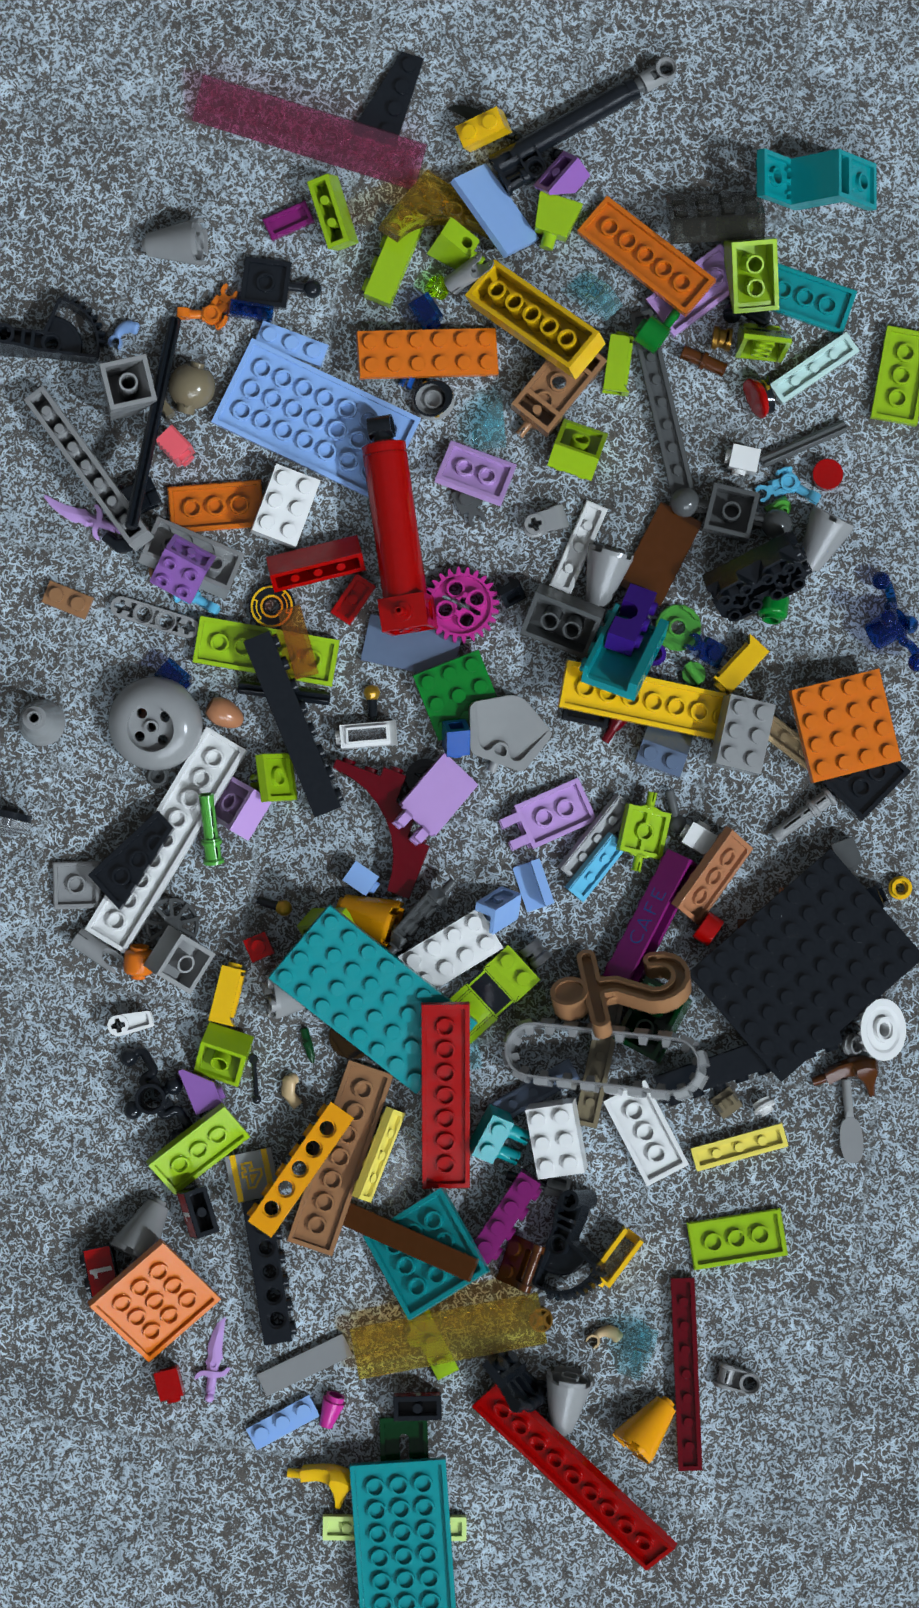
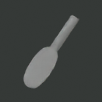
[840,1079,864,1163]

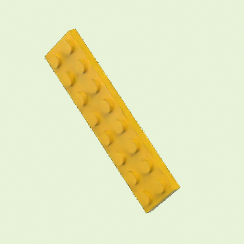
[557,660,728,740]

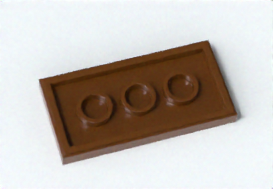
[619,502,702,607]

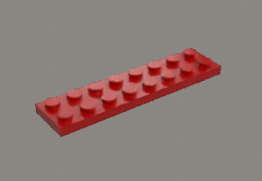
[421,1002,470,1189]

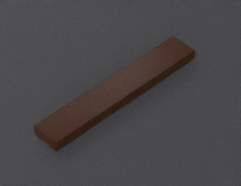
[343,1203,479,1282]

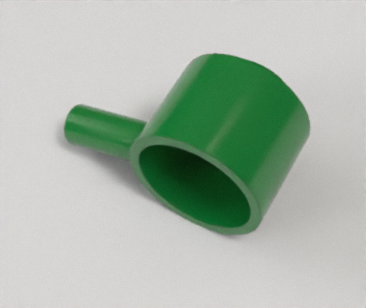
[634,309,680,354]

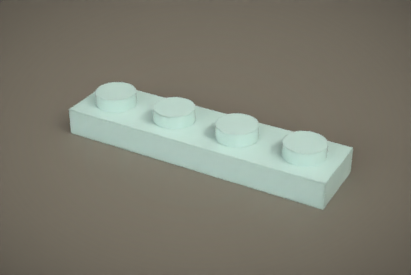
[771,332,860,405]

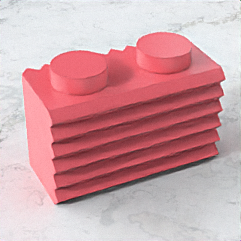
[156,425,195,467]

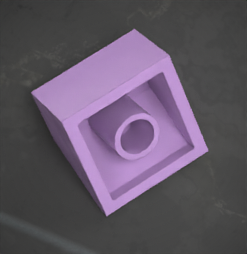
[215,777,272,841]

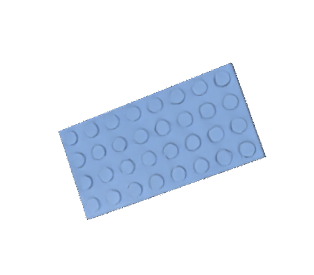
[211,338,421,498]

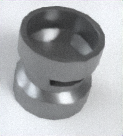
[520,937,552,970]

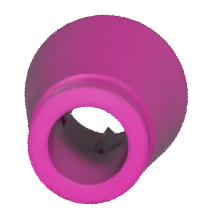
[319,1391,345,1429]

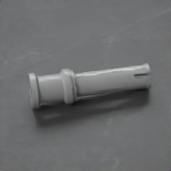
[769,787,837,843]

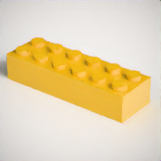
[465,259,606,380]

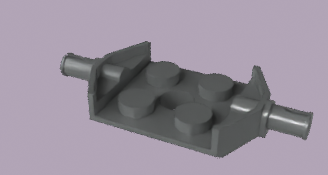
[388,877,458,955]

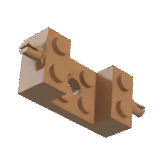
[511,353,607,438]

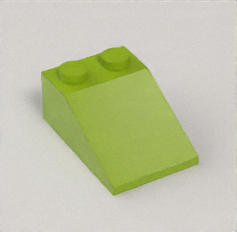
[724,236,779,314]

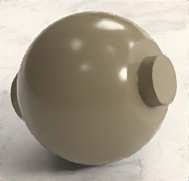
[168,360,215,415]

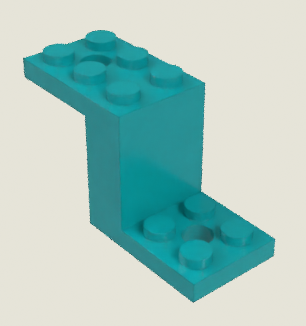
[756,148,877,211]

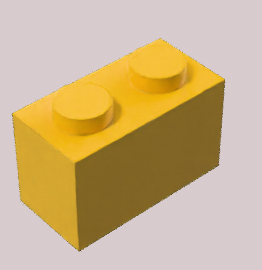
[455,106,512,152]

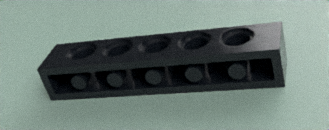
[242,1198,297,1346]

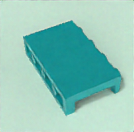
[579,603,669,701]

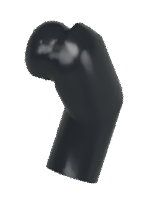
[102,531,134,553]

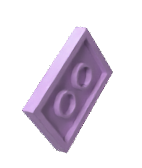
[435,441,517,507]

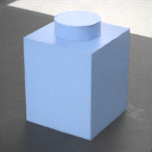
[343,861,381,897]

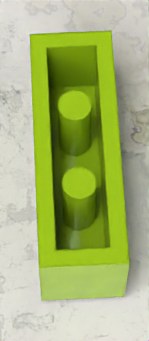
[307,173,359,251]

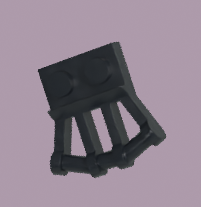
[482,1346,547,1413]

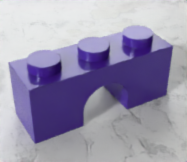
[604,583,658,657]

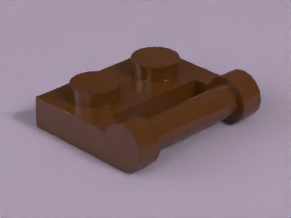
[496,1234,546,1293]

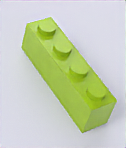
[362,208,426,308]

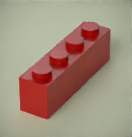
[266,535,366,593]

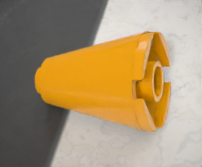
[336,894,404,946]
[612,1396,676,1464]

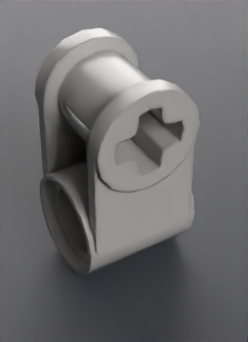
[523,504,570,538]
[713,1361,761,1395]

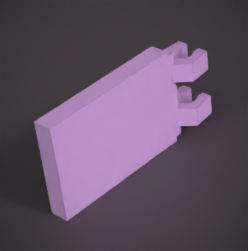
[392,753,478,846]
[498,778,596,851]

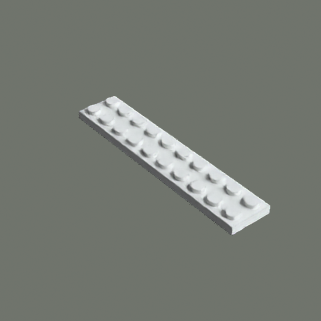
[84,726,248,953]

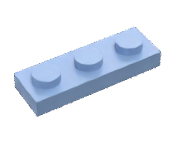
[256,320,329,368]
[246,1394,320,1450]

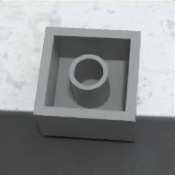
[143,925,216,994]

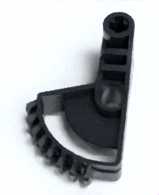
[0,293,107,364]
[532,1189,608,1301]

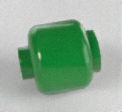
[758,596,790,625]

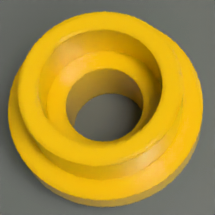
[888,876,912,900]

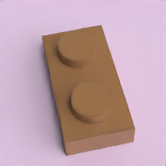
[41,580,94,620]

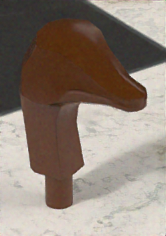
[812,1055,879,1097]

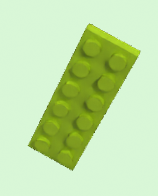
[193,616,340,687]

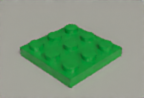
[412,649,497,741]

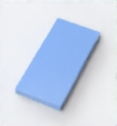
[450,163,539,258]

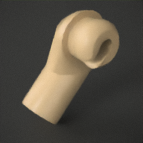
[281,1073,303,1110]

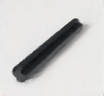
[238,681,331,705]

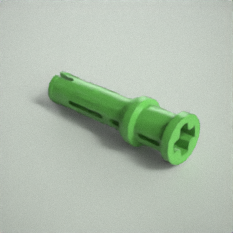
[199,792,224,866]

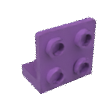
[150,534,216,604]

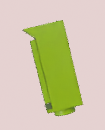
[602,331,634,397]

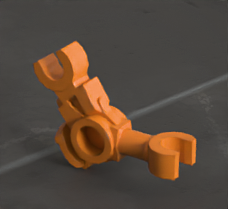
[177,284,238,330]

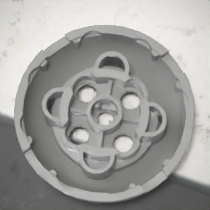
[108,676,203,771]

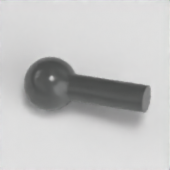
[665,789,687,833]

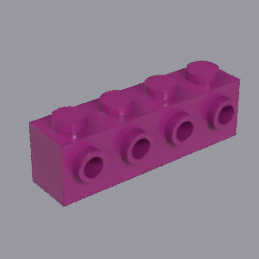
[474,1168,543,1264]

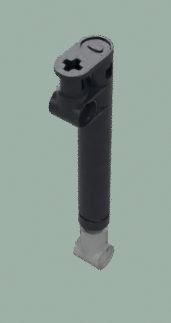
[488,57,677,197]

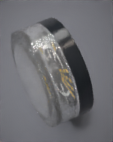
[0,805,32,835]

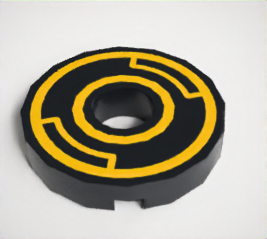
[249,583,295,629]

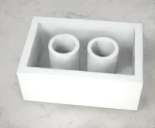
[250,463,321,549]
[525,1097,588,1180]

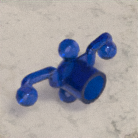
[865,571,919,672]

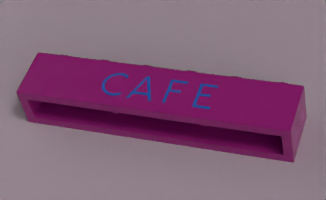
[603,849,698,982]

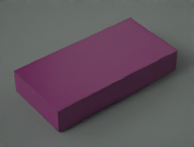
[262,200,315,241]

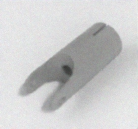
[444,252,494,294]
[70,928,124,974]

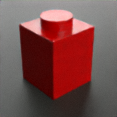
[243,931,275,963]
[153,1365,185,1404]

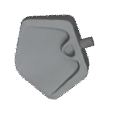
[468,695,551,773]

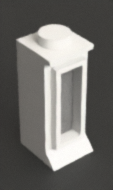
[335,720,398,750]

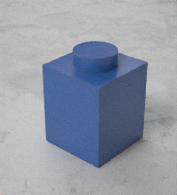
[442,719,470,758]

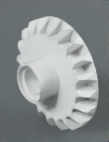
[857,999,906,1061]

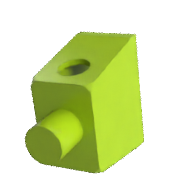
[535,191,583,251]
[427,217,485,269]

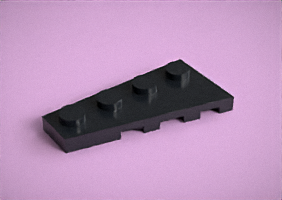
[351,52,424,148]
[88,810,175,910]

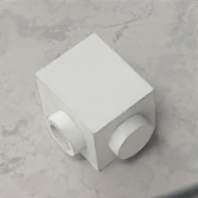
[724,444,761,477]
[679,820,717,856]

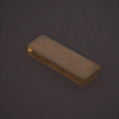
[277,605,319,680]

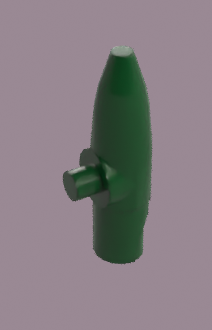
[300,1027,315,1063]

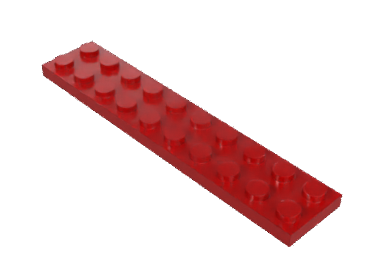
[471,1383,678,1571]

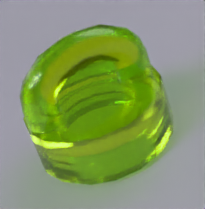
[425,274,449,300]

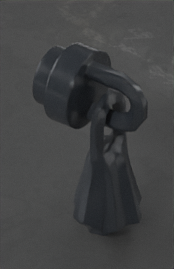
[723,301,771,326]

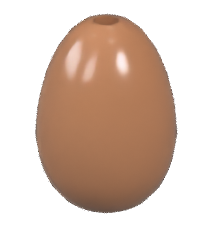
[205,697,244,728]

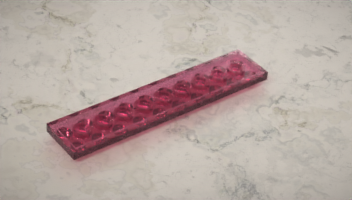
[192,74,428,190]

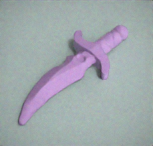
[44,495,121,540]
[194,1317,230,1402]

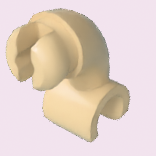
[585,1325,623,1349]

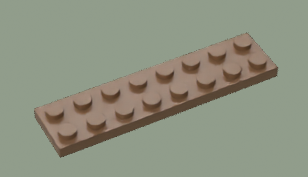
[287,1060,393,1256]

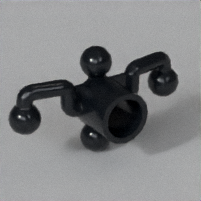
[119,1046,193,1142]

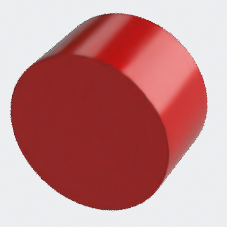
[811,459,843,491]
[692,911,724,947]

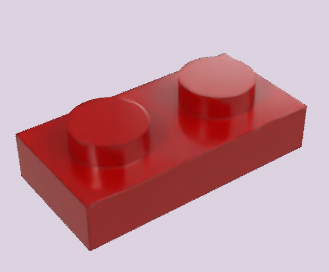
[330,573,376,626]

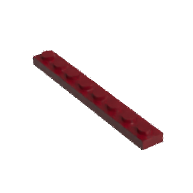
[670,1277,702,1471]

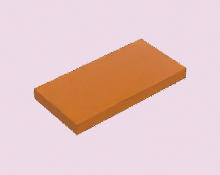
[167,480,263,532]

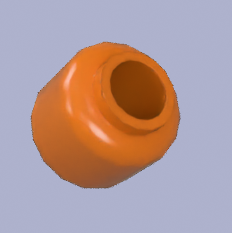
[123,944,153,980]

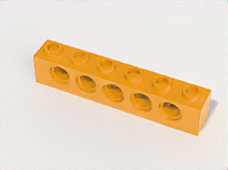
[247,1102,354,1238]

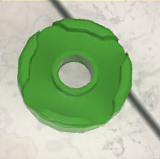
[655,605,701,651]

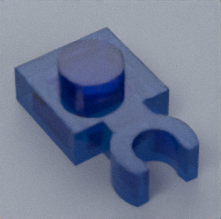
[684,633,728,668]

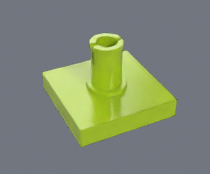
[250,753,298,802]

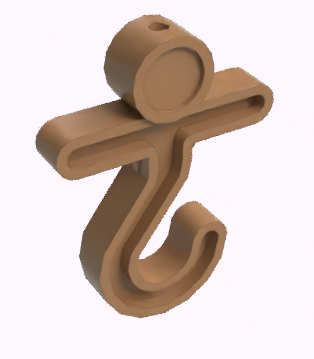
[550,949,692,1039]

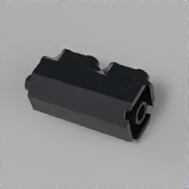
[702,530,813,622]

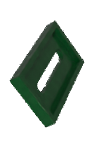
[379,1417,429,1461]

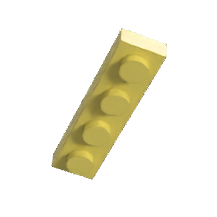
[352,1106,405,1203]
[690,1123,788,1172]

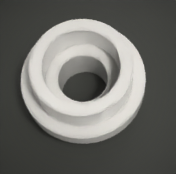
[752,1096,775,1117]

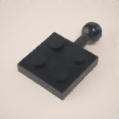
[240,256,322,310]

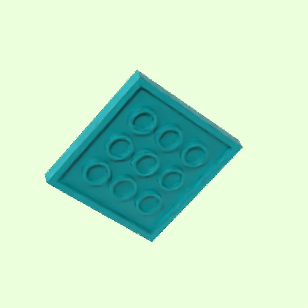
[363,1187,490,1320]

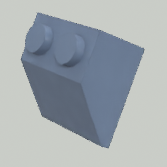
[634,726,693,779]

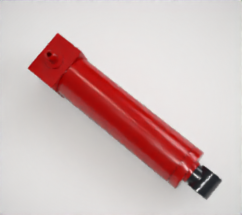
[362,414,438,636]

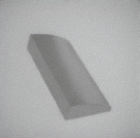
[138,516,244,599]

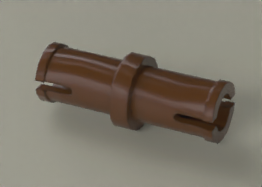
[679,344,728,377]

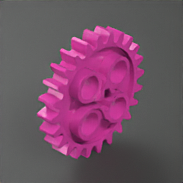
[427,567,499,644]

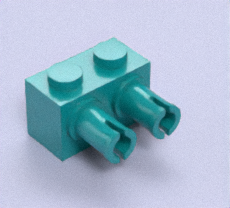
[470,1104,530,1166]

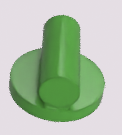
[764,495,791,514]
[682,661,706,686]

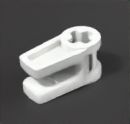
[108,1011,154,1036]

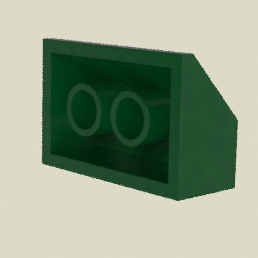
[613,976,692,1063]

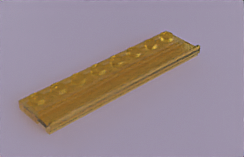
[350,1292,547,1380]

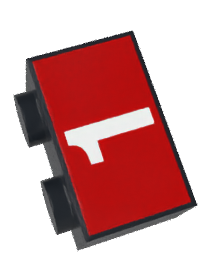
[176,1184,220,1239]
[79,1243,119,1298]
[393,1392,442,1421]

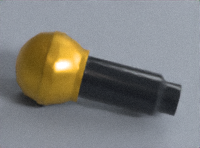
[364,685,380,721]
[256,897,292,916]

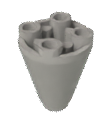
[262,972,306,1019]

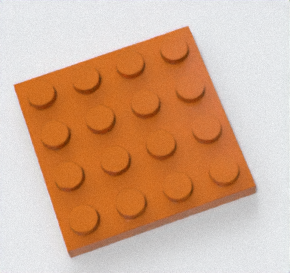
[789,669,902,783]
[88,1239,221,1362]

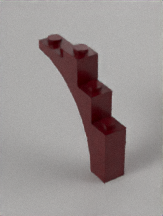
[333,757,430,899]

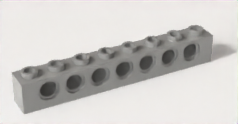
[24,385,154,551]

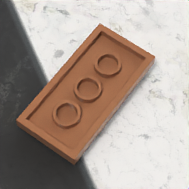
[671,826,753,925]

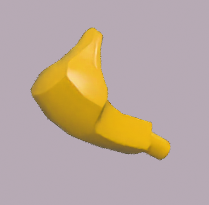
[287,1464,351,1509]

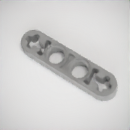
[110,596,199,639]

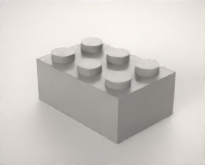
[709,694,776,775]

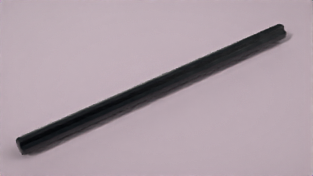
[125,316,181,530]

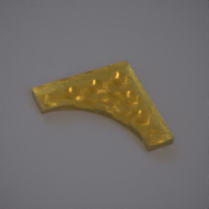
[378,170,491,243]

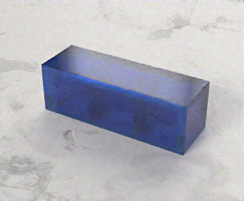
[227,299,274,323]

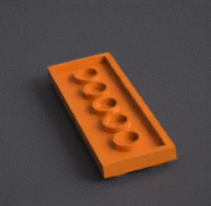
[577,196,716,317]
[356,328,499,380]

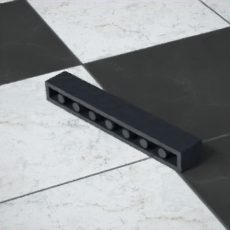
[243,631,344,817]
[653,1032,844,1107]

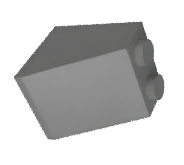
[99,354,157,421]

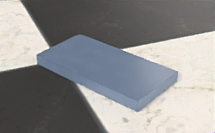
[360,614,461,673]

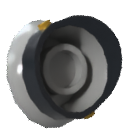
[412,379,455,421]

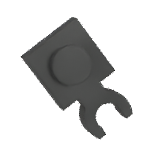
[451,491,486,528]

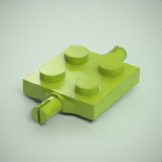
[616,791,671,872]

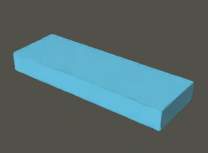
[565,832,624,902]

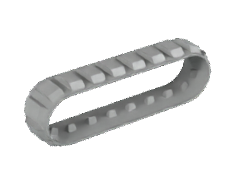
[501,1018,710,1101]

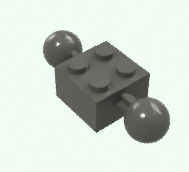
[670,482,792,543]

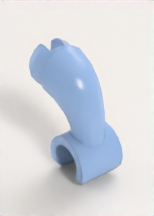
[108,320,140,350]

